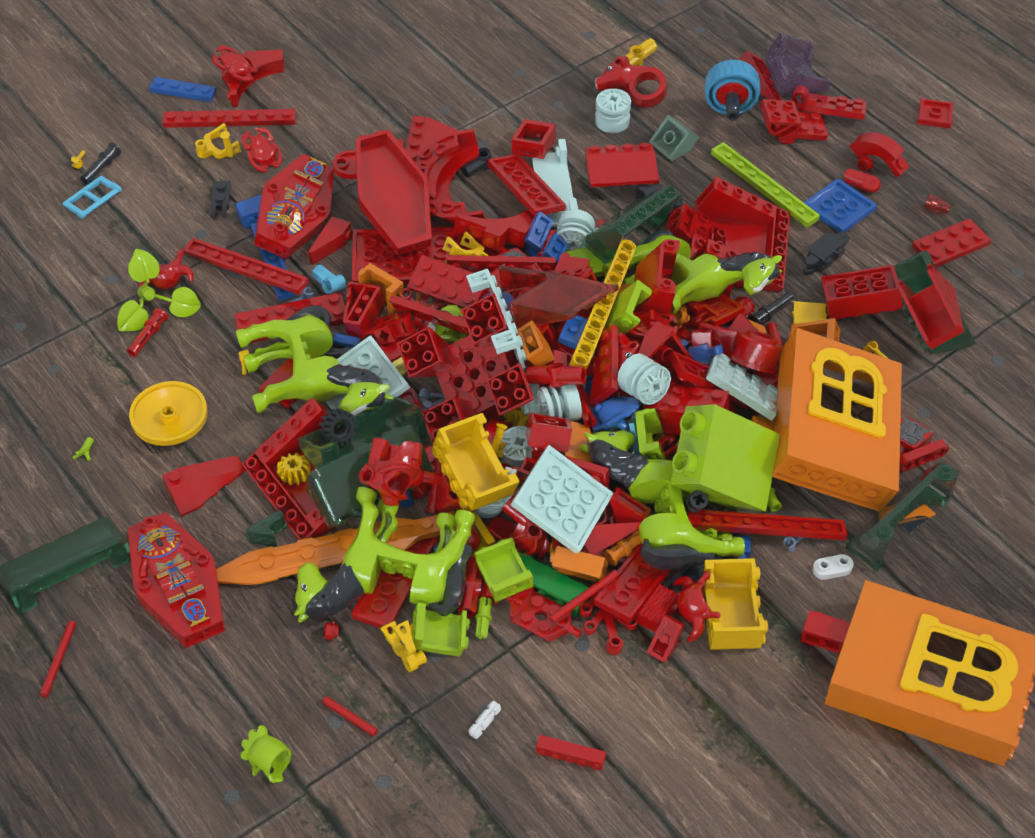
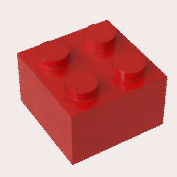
[525,413,572,453]

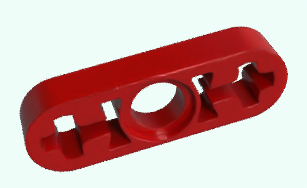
[899,439,949,472]

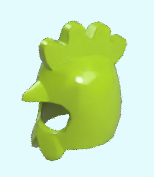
[241,725,291,783]

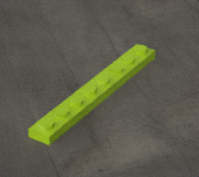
[711,142,820,228]

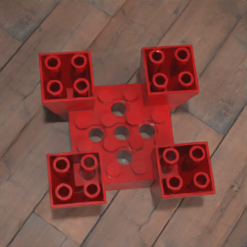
[397,293,534,445]

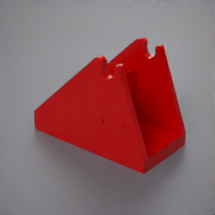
[897,263,964,349]

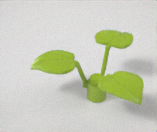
[117,249,201,331]

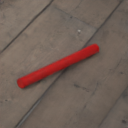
[549,570,619,623]
[39,621,76,698]

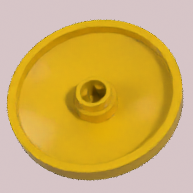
[129,381,208,446]

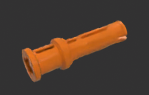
[603,529,642,566]

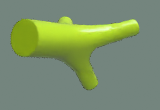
[72,437,94,461]

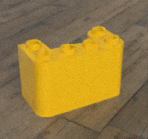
[432,413,520,512]
[703,559,768,650]

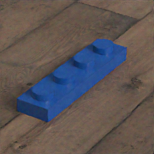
[149,77,217,102]

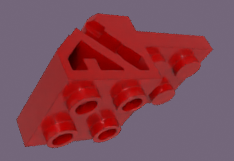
[760,99,829,144]

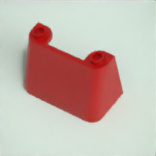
[633,239,680,319]

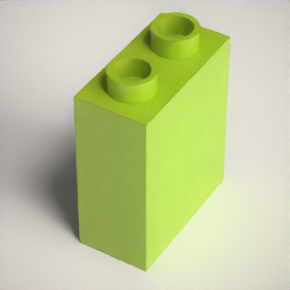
[671,405,780,511]

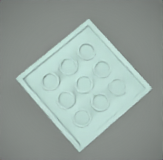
[326,335,410,425]
[706,354,777,421]
[510,445,614,554]

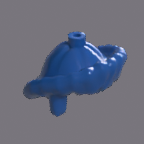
[592,396,640,432]

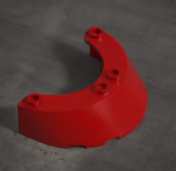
[416,129,486,224]

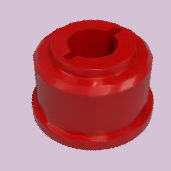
[729,330,783,374]

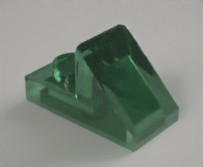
[245,510,286,547]

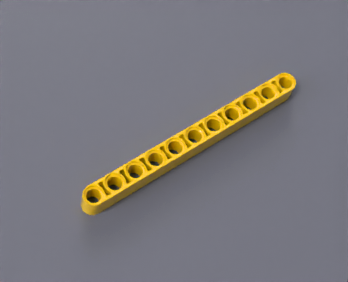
[569,239,636,369]

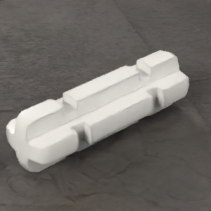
[469,701,501,739]

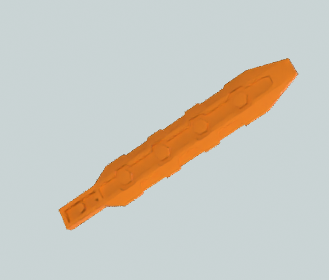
[216,511,457,585]

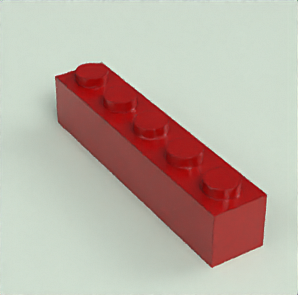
[536,735,606,770]

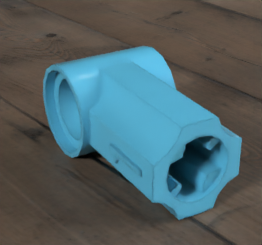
[311,265,346,294]

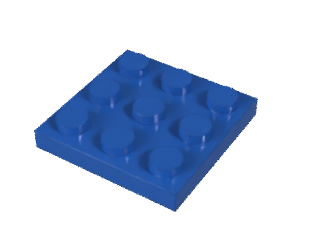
[804,179,877,233]

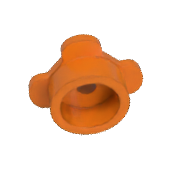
[672,307,690,328]

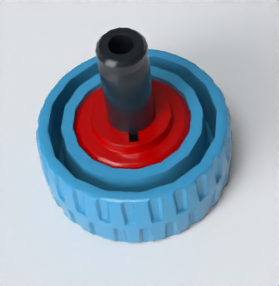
[705,60,760,121]

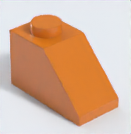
[517,320,554,366]

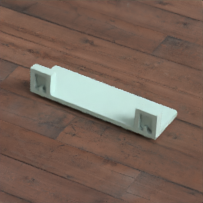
[532,139,578,227]
[466,269,527,369]

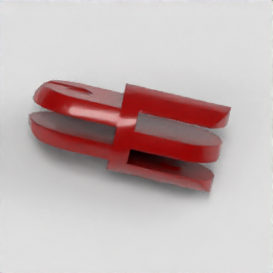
[844,169,881,193]

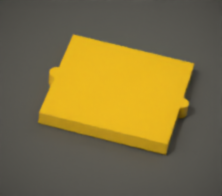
[792,301,828,324]

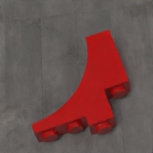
[221,49,284,107]
[453,210,534,251]

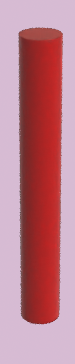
[322,696,378,737]

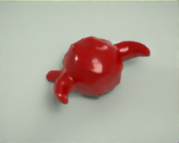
[138,249,194,290]
[673,571,721,642]

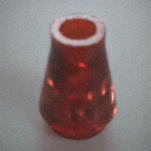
[924,194,951,214]

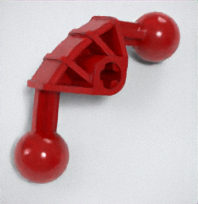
[409,467,480,552]

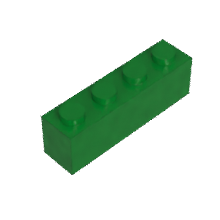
[518,552,589,618]

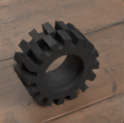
[319,408,358,446]

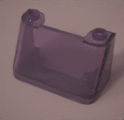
[765,33,832,97]

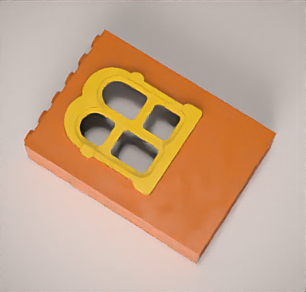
[772,328,902,512]
[824,580,1035,766]

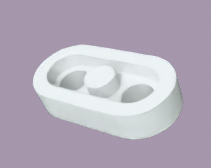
[813,554,854,580]

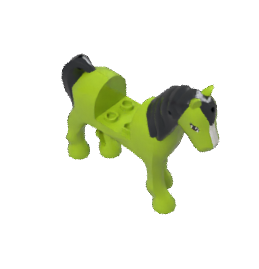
[602,230,783,314]
[236,306,394,416]
[578,430,745,570]
[292,487,476,623]

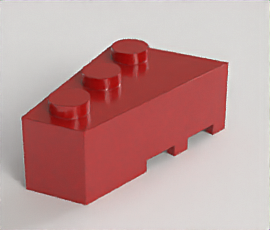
[343,281,386,338]

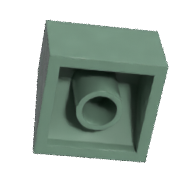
[649,115,700,161]

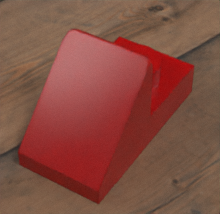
[647,615,685,663]

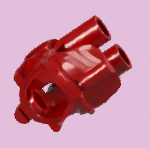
[359,438,422,506]
[486,489,551,558]

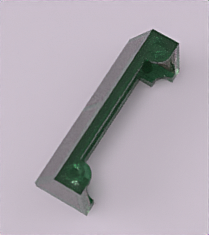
[845,461,959,571]

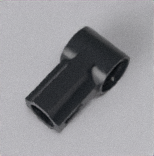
[460,147,491,178]

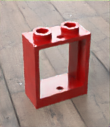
[511,119,556,159]

